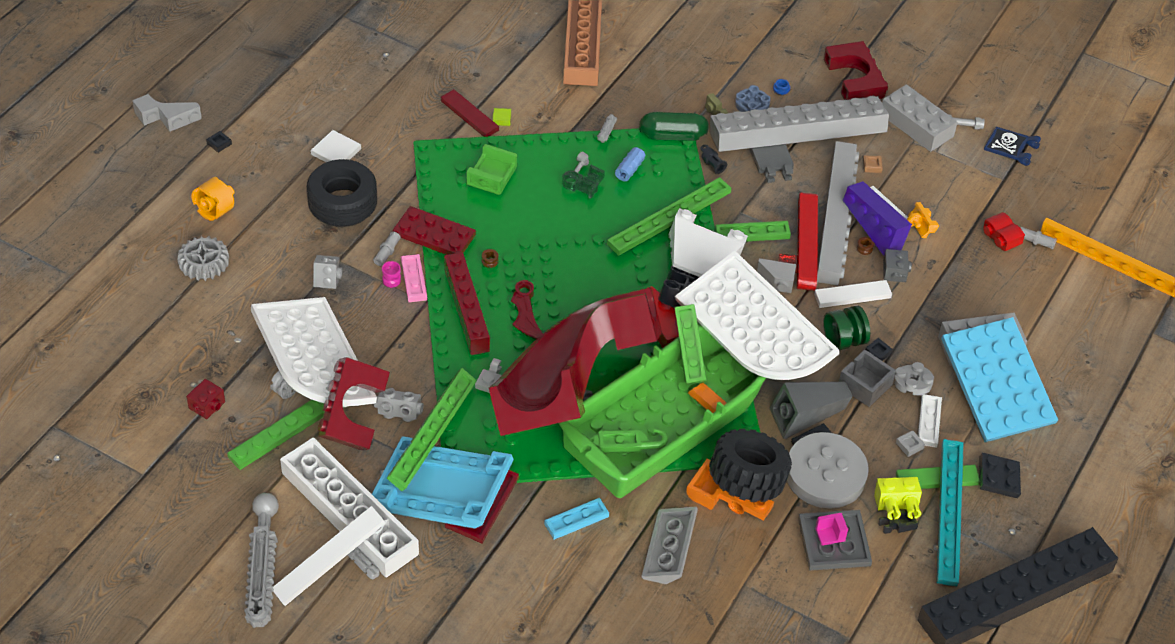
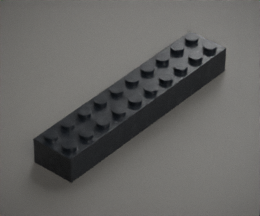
[917,527,1119,644]

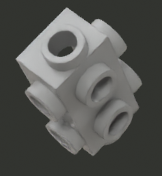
[374,388,424,422]

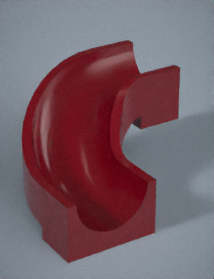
[489,287,662,436]

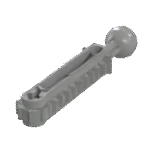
[244,493,279,628]

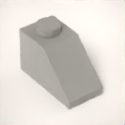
[757,258,796,293]

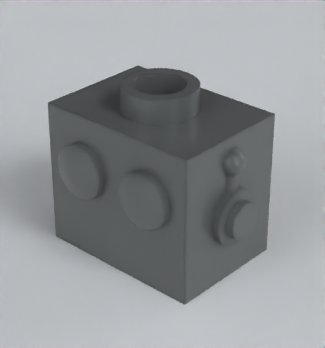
[883,249,912,282]

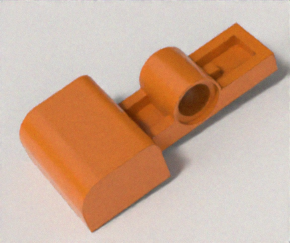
[687,459,774,521]

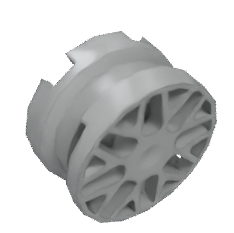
[270,371,297,399]

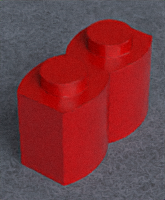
[983,212,1025,251]

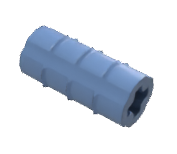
[615,147,645,181]

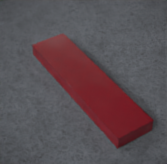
[441,89,499,137]

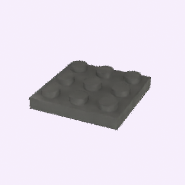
[798,510,872,571]

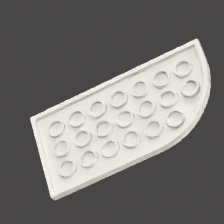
[675,251,839,380]
[251,297,377,407]

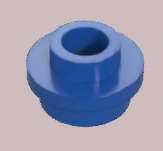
[773,79,790,95]

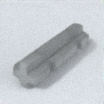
[597,114,617,143]
[348,547,380,580]

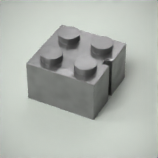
[839,350,896,407]

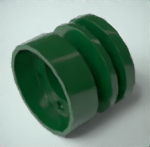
[823,305,871,351]

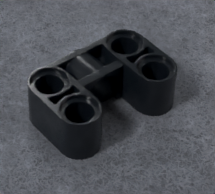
[658,265,699,308]

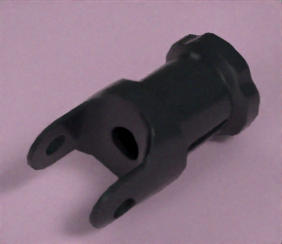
[700,144,727,174]

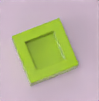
[493,108,511,126]

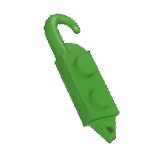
[589,429,668,452]

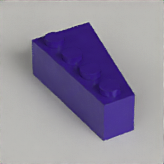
[842,181,912,256]

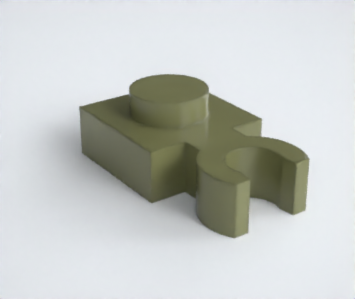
[705,93,728,115]

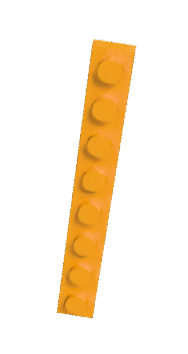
[1041,218,1175,297]

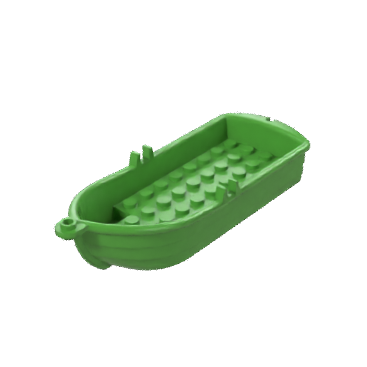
[559,324,766,498]

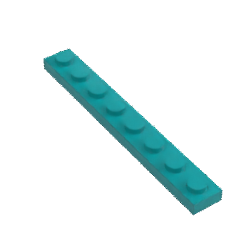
[936,439,964,587]

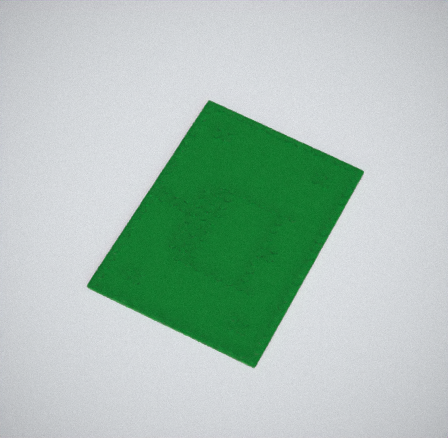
[413,128,761,483]

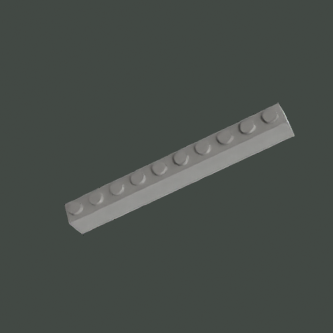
[817,141,859,286]

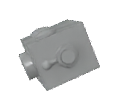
[313,255,343,289]

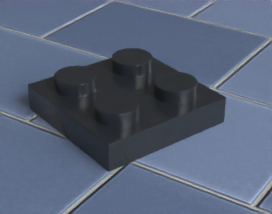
[979,452,1021,499]

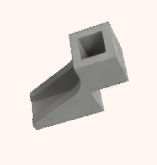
[132,94,202,132]

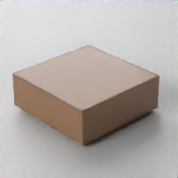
[863,155,883,173]

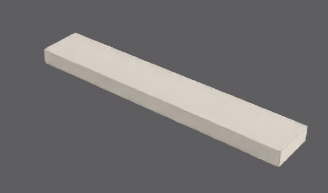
[273,506,386,606]

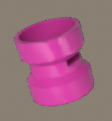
[382,261,401,288]

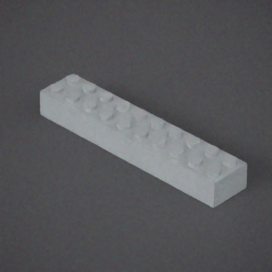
[710,96,889,152]

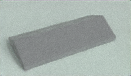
[642,507,698,584]

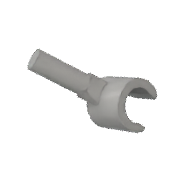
[573,152,589,175]

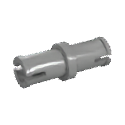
[1021,227,1057,249]
[373,232,401,266]

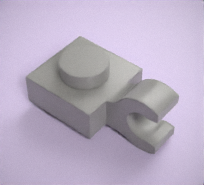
[475,358,502,393]

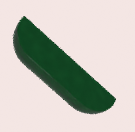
[639,112,709,141]

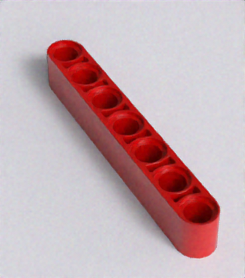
[797,192,818,291]

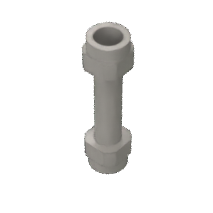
[948,114,985,130]

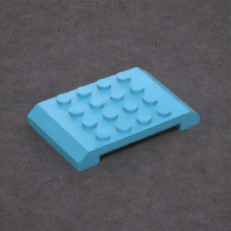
[372,436,514,528]

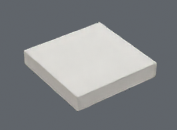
[311,130,361,162]

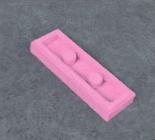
[401,254,427,302]

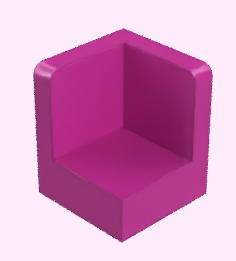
[815,513,848,545]

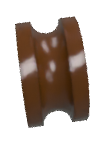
[857,237,874,255]
[482,249,498,268]

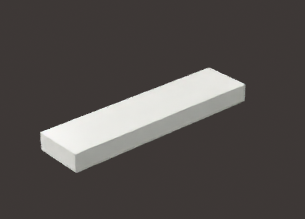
[814,280,892,308]

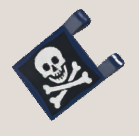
[984,127,1041,166]

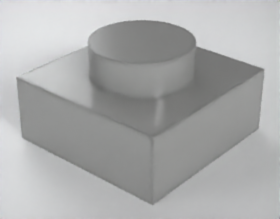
[896,431,925,457]

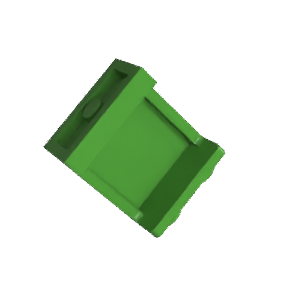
[467,144,517,195]

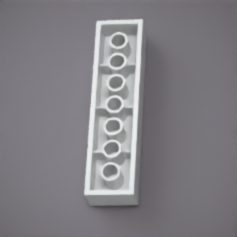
[280,437,419,578]

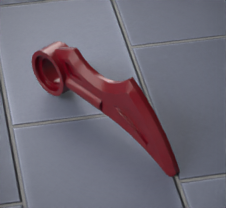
[511,280,543,339]

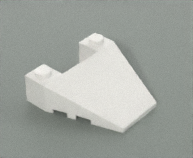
[669,208,748,277]

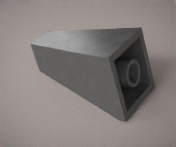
[770,382,853,439]

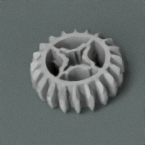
[177,235,229,281]

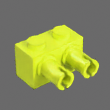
[874,477,922,520]

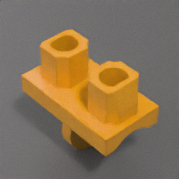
[907,202,939,238]

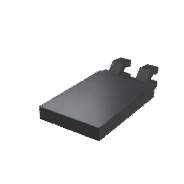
[749,144,794,183]

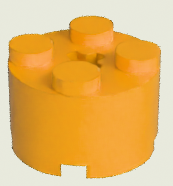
[191,177,234,221]

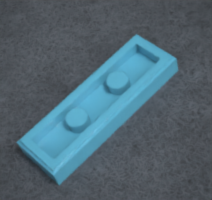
[544,498,609,540]

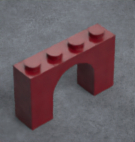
[823,41,888,100]
[318,357,390,451]

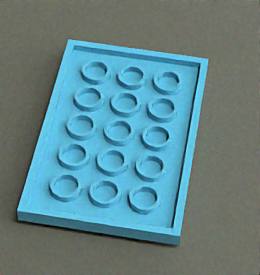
[941,317,1058,442]

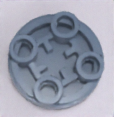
[735,85,770,112]

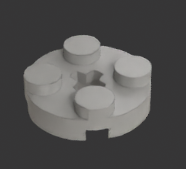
[894,362,934,395]

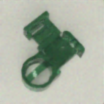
[562,165,605,199]

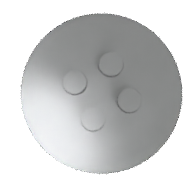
[787,432,868,509]

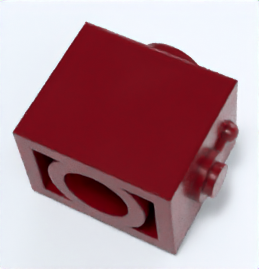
[186,378,225,419]

